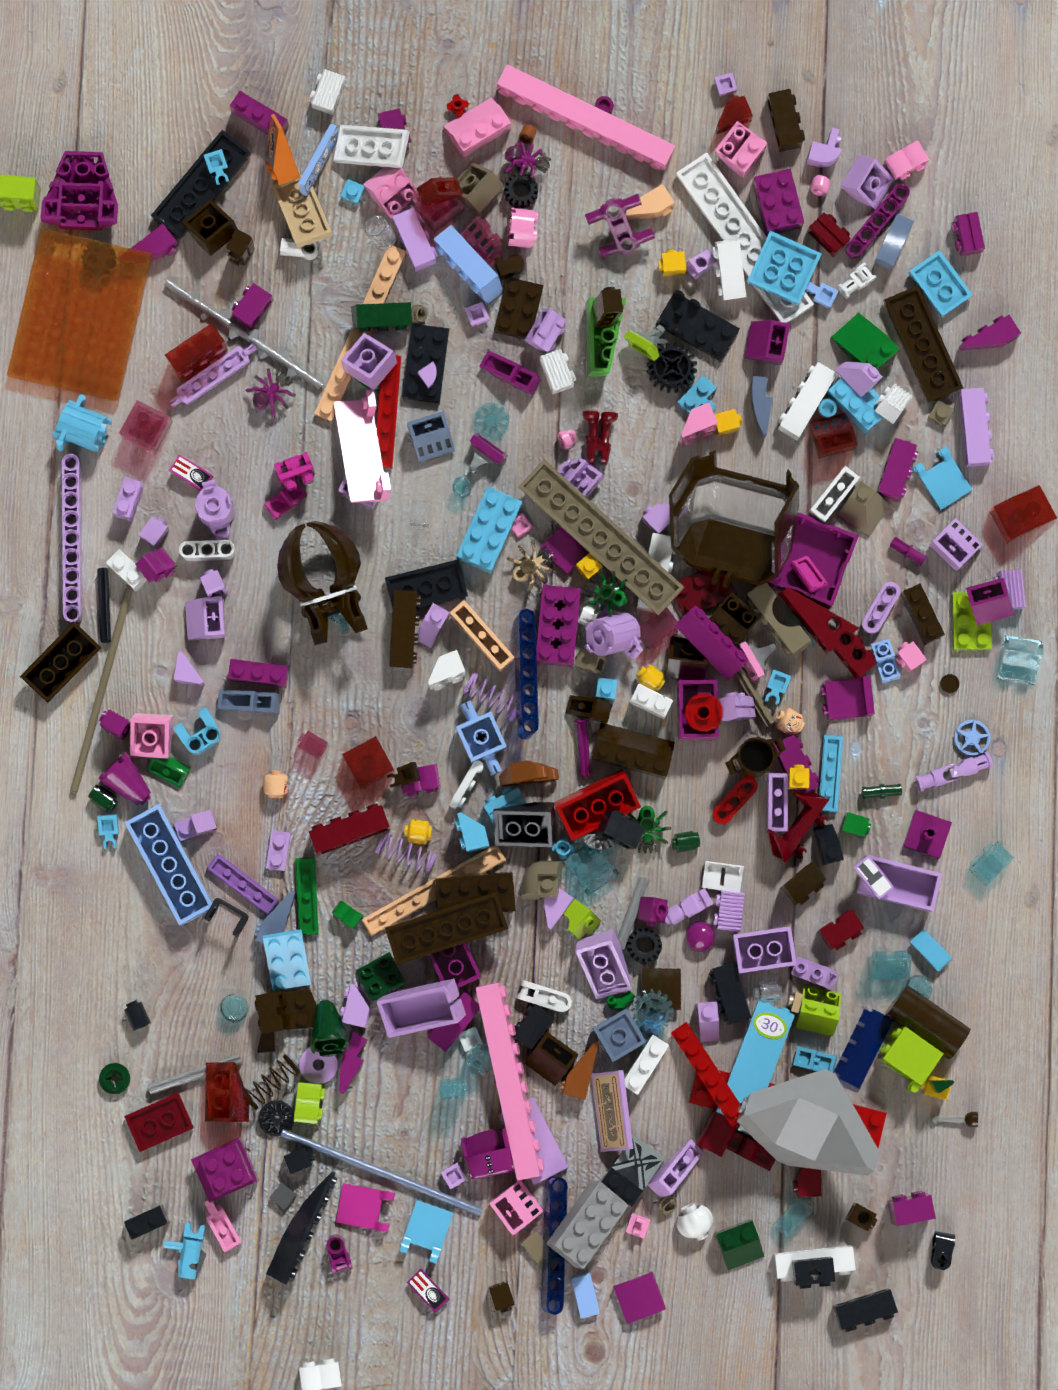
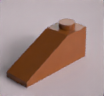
[560,1041,599,1100]

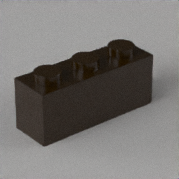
[767,89,805,152]
[592,287,623,327]
[900,583,945,646]

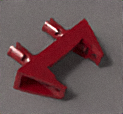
[767,792,829,863]

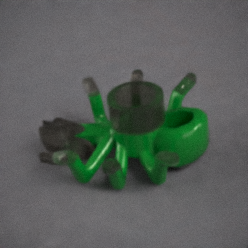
[583,569,628,617]
[627,806,671,854]

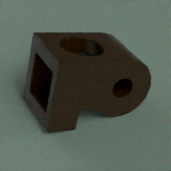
[494,254,524,280]

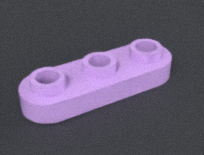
[861,582,900,634]

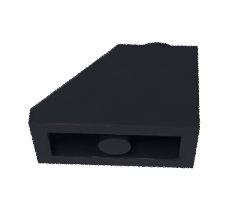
[813,824,844,865]

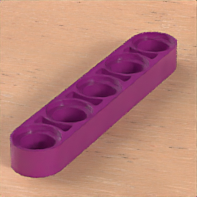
[846,184,910,259]

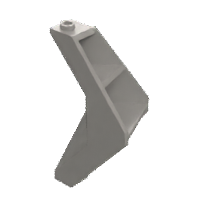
[737,1069,880,1176]

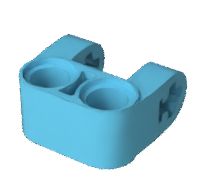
[173,707,221,755]

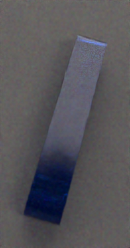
[514,609,539,740]
[541,1176,568,1315]

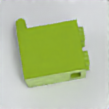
[878,1027,944,1093]

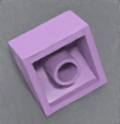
[841,155,894,210]

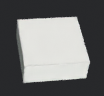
[459,1026,483,1052]

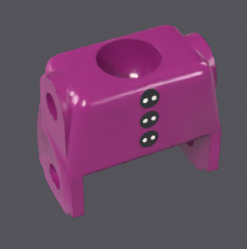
[461,1127,515,1179]

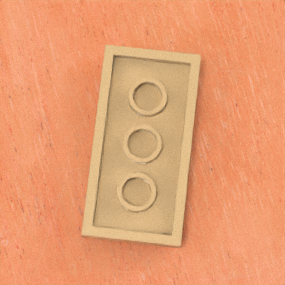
[272,174,333,248]

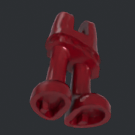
[582,410,618,465]

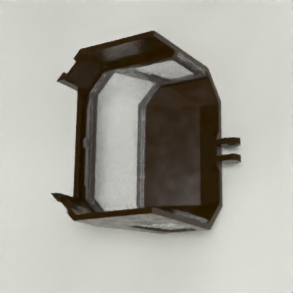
[669,450,799,588]

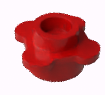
[446,94,469,117]

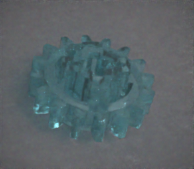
[631,989,674,1032]

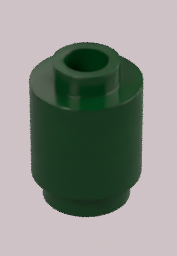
[88,785,118,812]
[671,831,700,853]

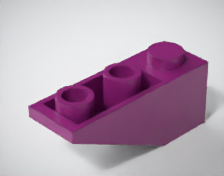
[959,315,1021,351]

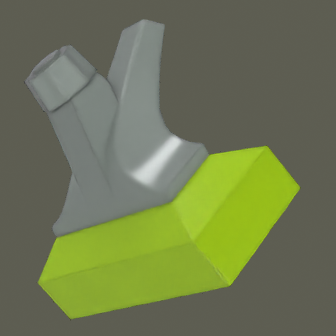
[623,325,667,361]

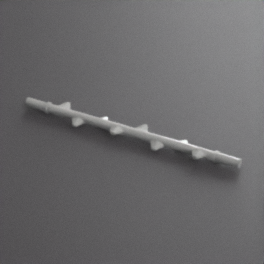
[164,279,324,390]

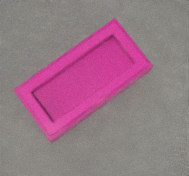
[790,556,828,593]

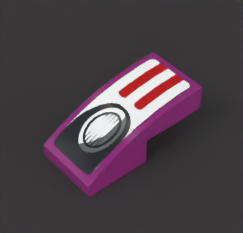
[407,1269,450,1313]

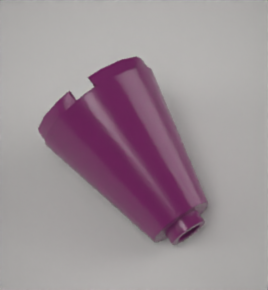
[98,752,151,806]

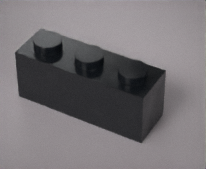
[709,962,752,1025]
[833,1288,898,1332]

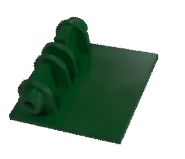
[356,952,406,1001]

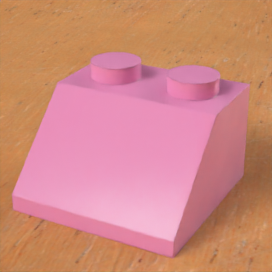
[130,713,173,758]

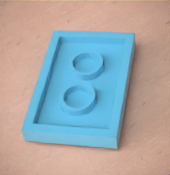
[909,250,973,318]
[263,929,311,991]

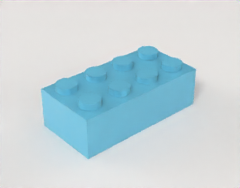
[456,486,522,574]

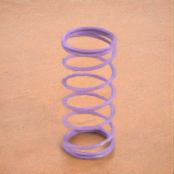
[463,673,524,722]
[375,831,438,876]

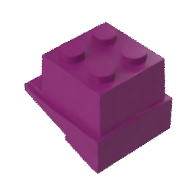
[191,1137,259,1203]

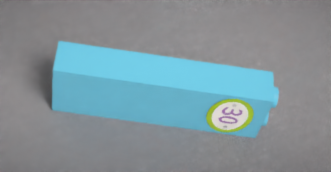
[716,1000,795,1115]

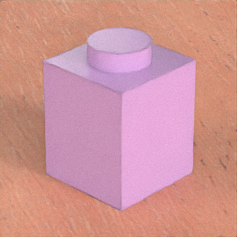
[139,517,169,549]

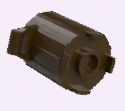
[725,737,787,778]

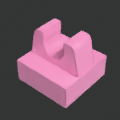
[625,1213,650,1238]

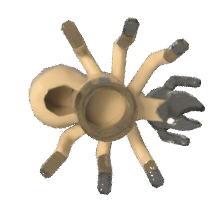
[507,540,557,591]

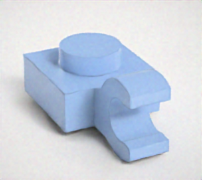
[805,282,838,309]

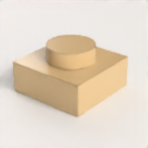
[787,992,803,1013]

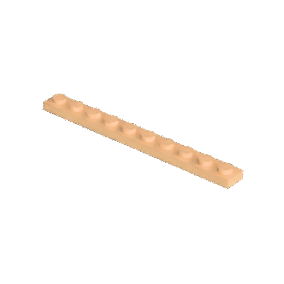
[314,244,406,422]

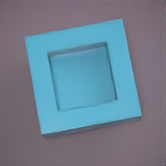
[340,179,365,205]

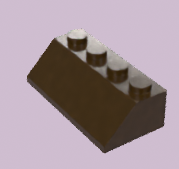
[591,722,675,779]

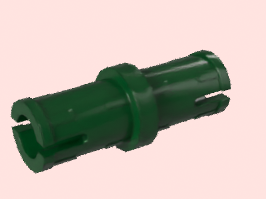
[862,784,902,799]

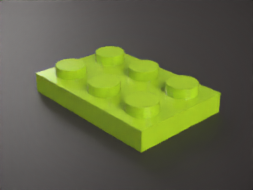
[952,592,992,650]

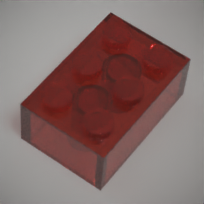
[165,323,228,382]

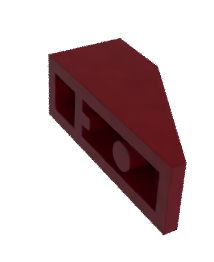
[793,1167,822,1197]

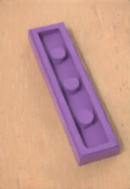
[206,854,280,915]

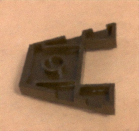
[257,990,317,1053]

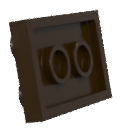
[494,277,544,339]

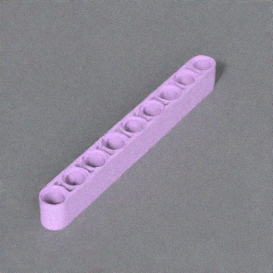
[62,454,83,624]

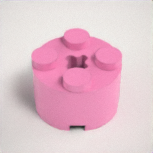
[507,208,538,248]

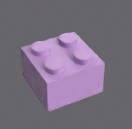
[341,333,397,390]

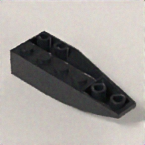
[266,1171,338,1285]

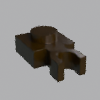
[387,762,421,788]

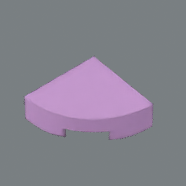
[418,362,437,389]

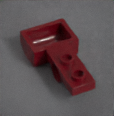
[696,1109,776,1171]

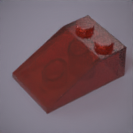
[989,485,1057,544]
[205,1062,249,1122]

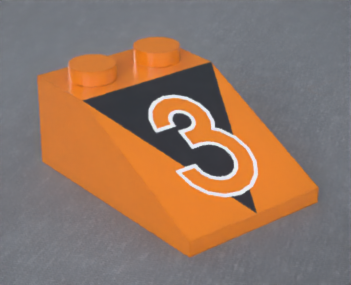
[265,114,300,186]

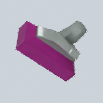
[469,433,508,474]

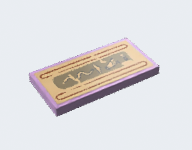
[591,1070,633,1152]

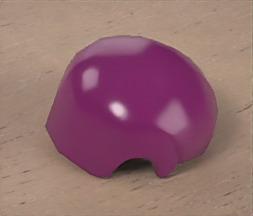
[686,921,715,952]

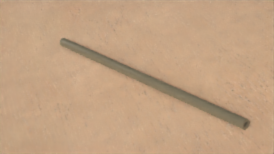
[70,588,133,793]

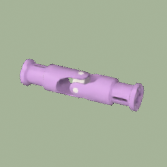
[915,752,993,792]

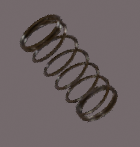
[241,1054,301,1110]

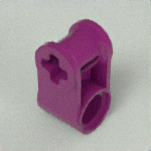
[326,1234,353,1274]

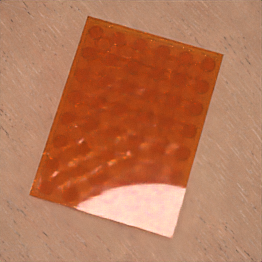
[7,228,153,402]

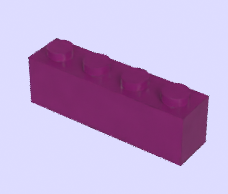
[674,605,748,680]

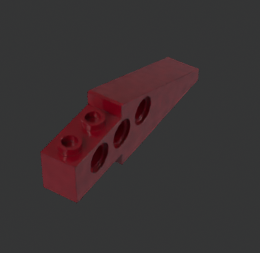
[779,587,877,679]

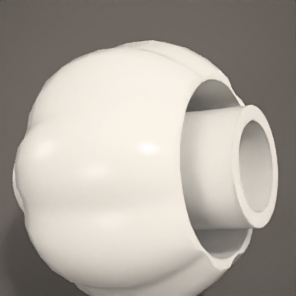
[677,1203,713,1241]

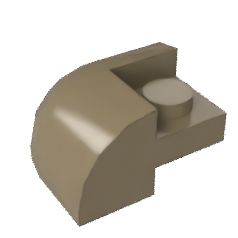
[521,861,563,900]

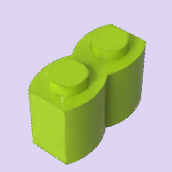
[294,1082,325,1124]

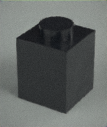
[283,1147,315,1174]

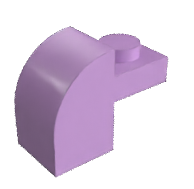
[806,128,842,168]

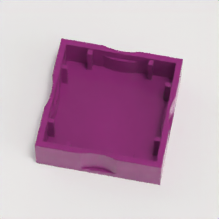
[767,512,859,609]

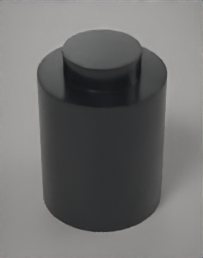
[124,1000,151,1031]

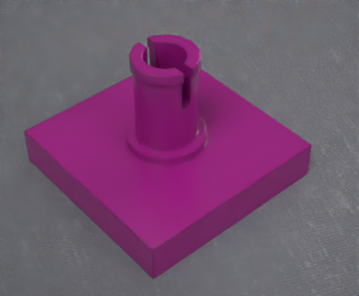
[903,810,952,859]

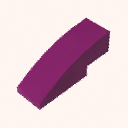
[479,350,541,396]
[339,1032,368,1094]

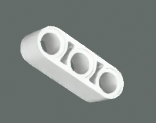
[179,540,236,561]

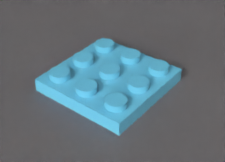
[747,231,822,305]

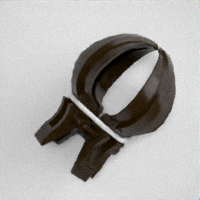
[277,521,368,646]

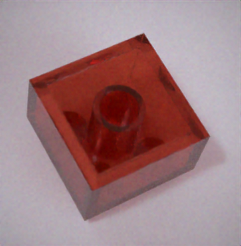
[342,736,395,790]

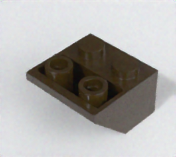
[709,592,761,646]
[524,1032,579,1086]

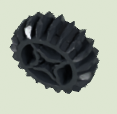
[646,342,697,393]

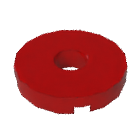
[685,693,724,732]

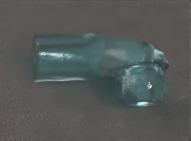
[328,613,350,634]

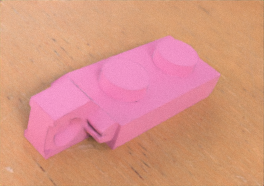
[204,1199,242,1252]

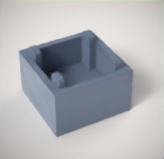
[592,1008,646,1062]

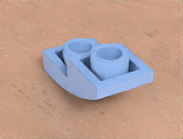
[871,639,901,683]
[571,1272,600,1319]

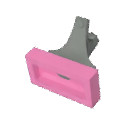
[737,641,776,682]

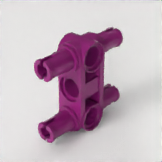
[585,194,655,259]

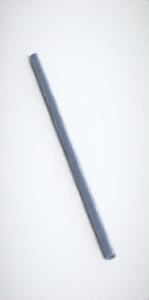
[280,1129,483,1216]

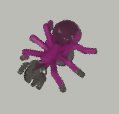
[504,142,551,182]
[245,368,296,418]

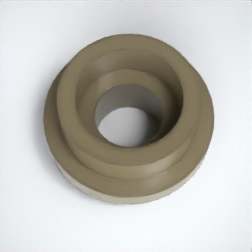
[411,304,428,324]
[658,1195,677,1214]

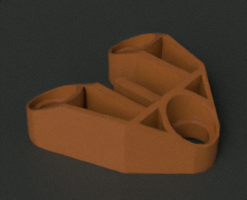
[499,760,559,786]

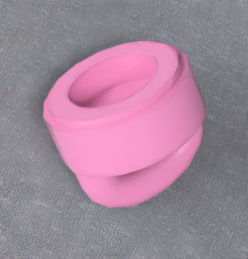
[557,430,577,450]

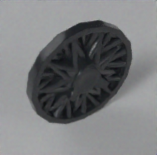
[258,1100,294,1136]

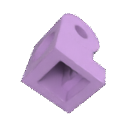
[686,249,717,280]

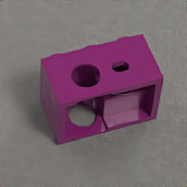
[677,680,719,741]

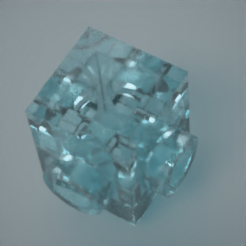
[465,1044,493,1074]

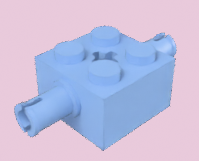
[456,701,507,776]

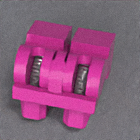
[274,452,315,491]

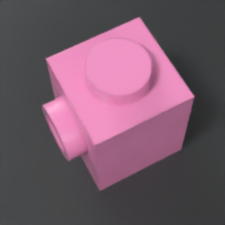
[895,641,927,673]

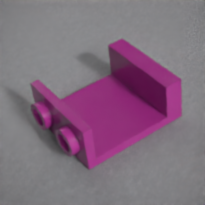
[820,676,875,720]

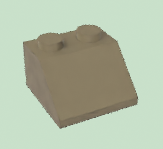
[447,162,504,213]

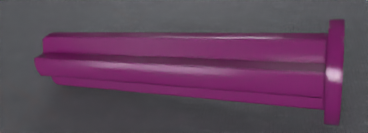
[574,719,591,777]

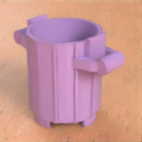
[195,479,235,540]
[585,605,643,660]

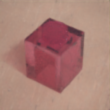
[297,731,328,761]

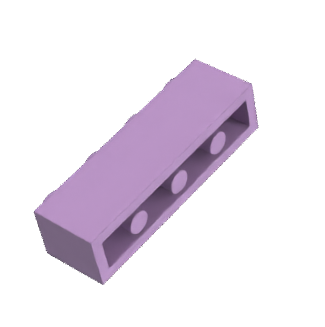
[958,388,993,467]

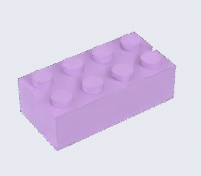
[855,855,942,912]
[377,979,466,1038]

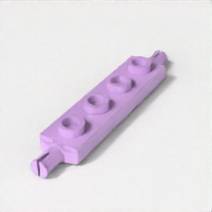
[169,343,257,408]

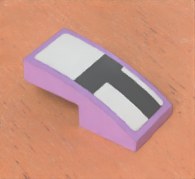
[853,855,894,899]

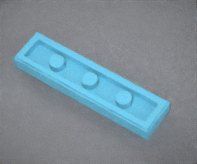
[819,735,843,813]

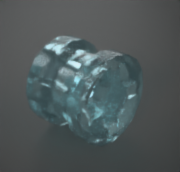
[452,477,471,498]

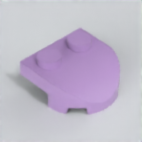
[558,458,605,498]

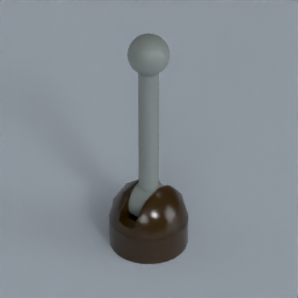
[931,1112,978,1127]

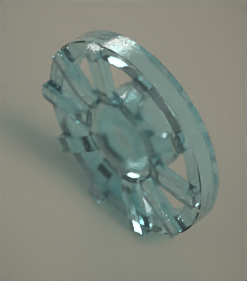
[474,403,510,438]

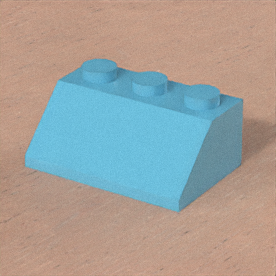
[826,377,884,435]

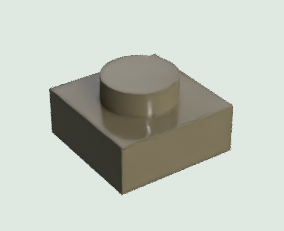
[928,400,954,427]

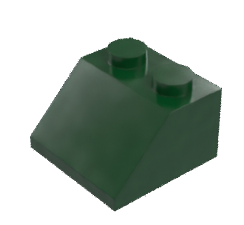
[714,1219,765,1270]

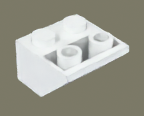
[428,650,465,691]

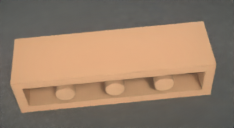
[450,600,515,672]

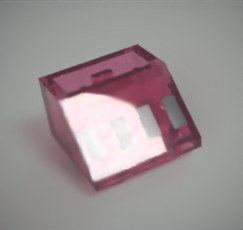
[461,215,502,264]

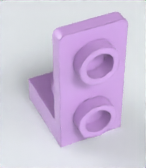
[791,957,839,991]

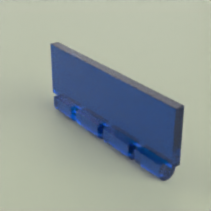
[834,1009,893,1089]

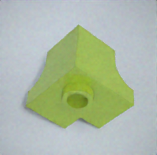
[563,899,601,940]

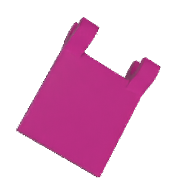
[336,1183,395,1232]

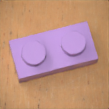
[266,830,291,871]

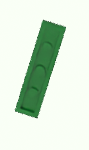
[295,857,319,936]

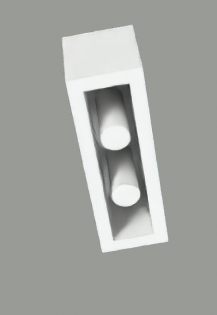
[712,239,746,300]
[808,466,860,524]
[624,1035,669,1095]

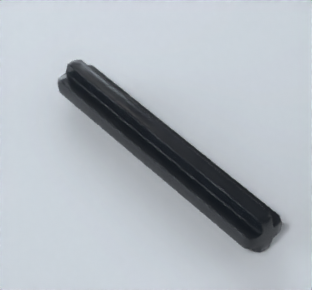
[97,568,111,643]

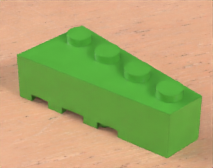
[585,298,626,377]

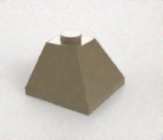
[837,481,889,537]

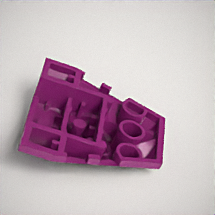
[41,151,118,231]

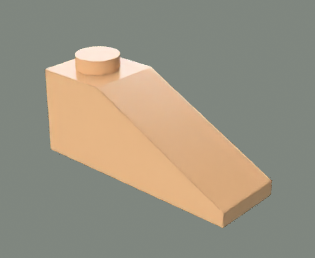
[626,184,675,220]

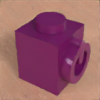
[638,897,668,926]

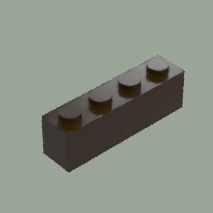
[389,589,421,668]

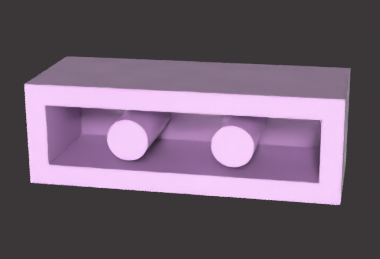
[392,208,438,272]
[766,773,788,833]

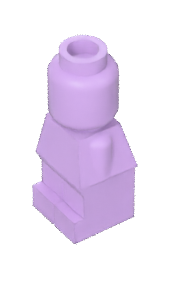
[665,888,713,925]

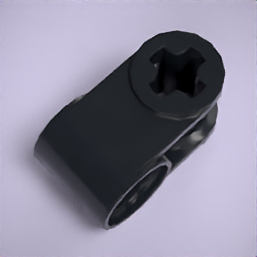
[931,1231,955,1270]

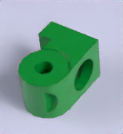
[331,900,363,930]

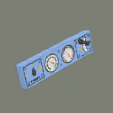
[298,124,339,196]

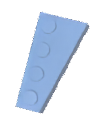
[434,225,503,305]

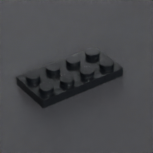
[402,324,449,403]
[385,559,468,610]

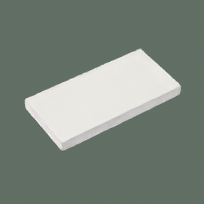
[333,125,410,168]

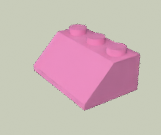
[443,98,511,158]

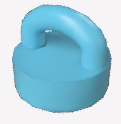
[818,399,837,418]

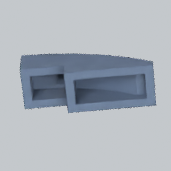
[874,214,914,270]
[750,375,773,438]
[217,690,281,714]

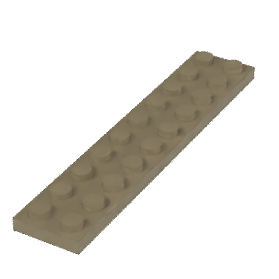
[518,459,685,616]

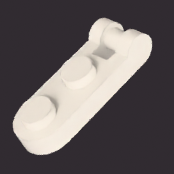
[449,760,483,810]
[516,980,572,1012]

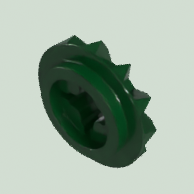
[99,1063,131,1094]

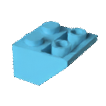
[455,812,489,853]

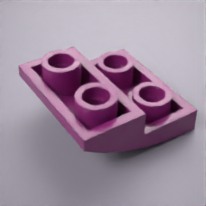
[613,1272,666,1324]

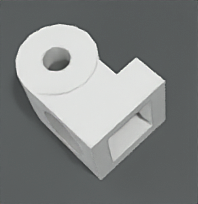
[578,604,600,626]

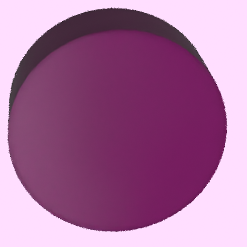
[595,96,614,114]

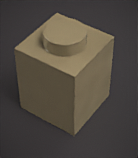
[574,648,608,676]

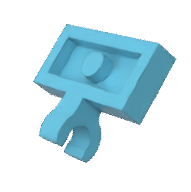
[677,375,717,414]

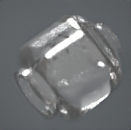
[753,980,782,1005]

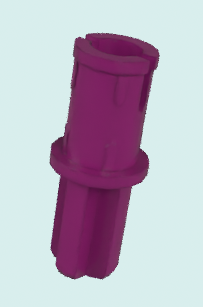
[890,537,927,566]

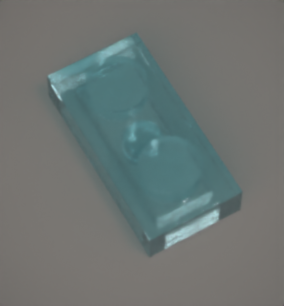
[772,1197,814,1239]

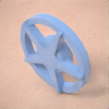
[954,720,990,756]

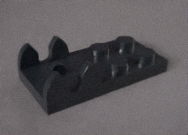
[655,290,740,362]

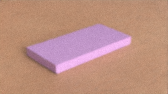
[498,1097,568,1185]

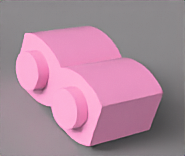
[884,141,929,181]

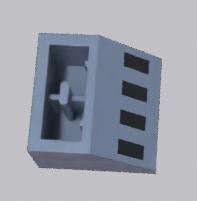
[407,411,455,462]

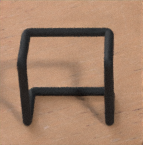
[204,898,249,937]

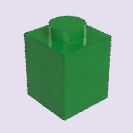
[840,812,871,838]

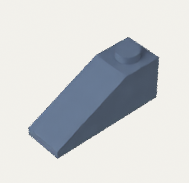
[254,891,296,944]

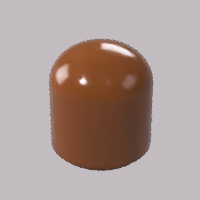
[519,125,536,144]

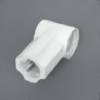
[280,238,318,260]

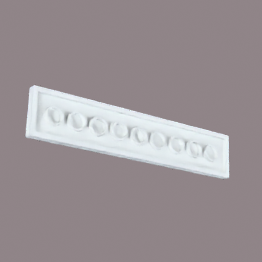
[676,153,814,323]

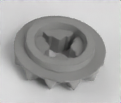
[584,830,614,850]

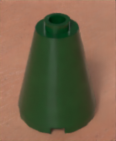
[310,1000,350,1057]

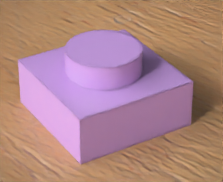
[714,73,737,97]
[465,302,489,327]
[441,1162,467,1189]

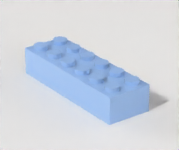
[125,804,216,926]

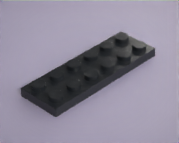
[151,130,252,240]

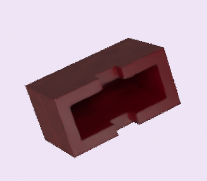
[817,909,864,951]

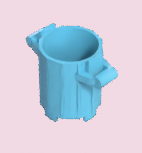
[53,394,112,452]

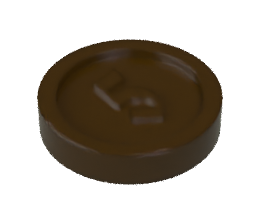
[940,674,960,693]

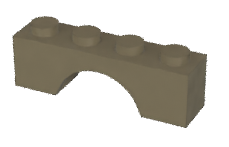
[746,583,811,658]

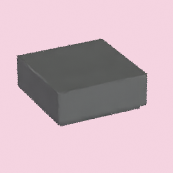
[269,1182,297,1210]

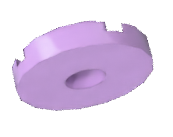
[299,1047,338,1084]

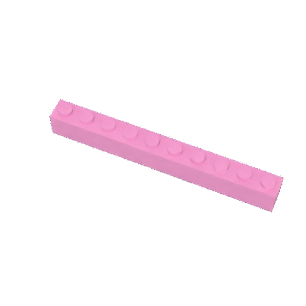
[497,64,675,170]
[476,982,545,1181]

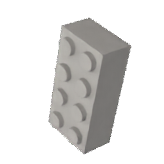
[546,1180,629,1269]

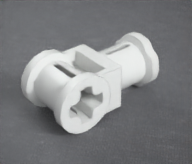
[837,263,877,299]

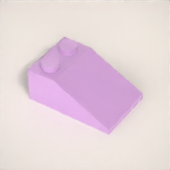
[575,929,633,1000]

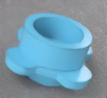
[551,836,574,860]

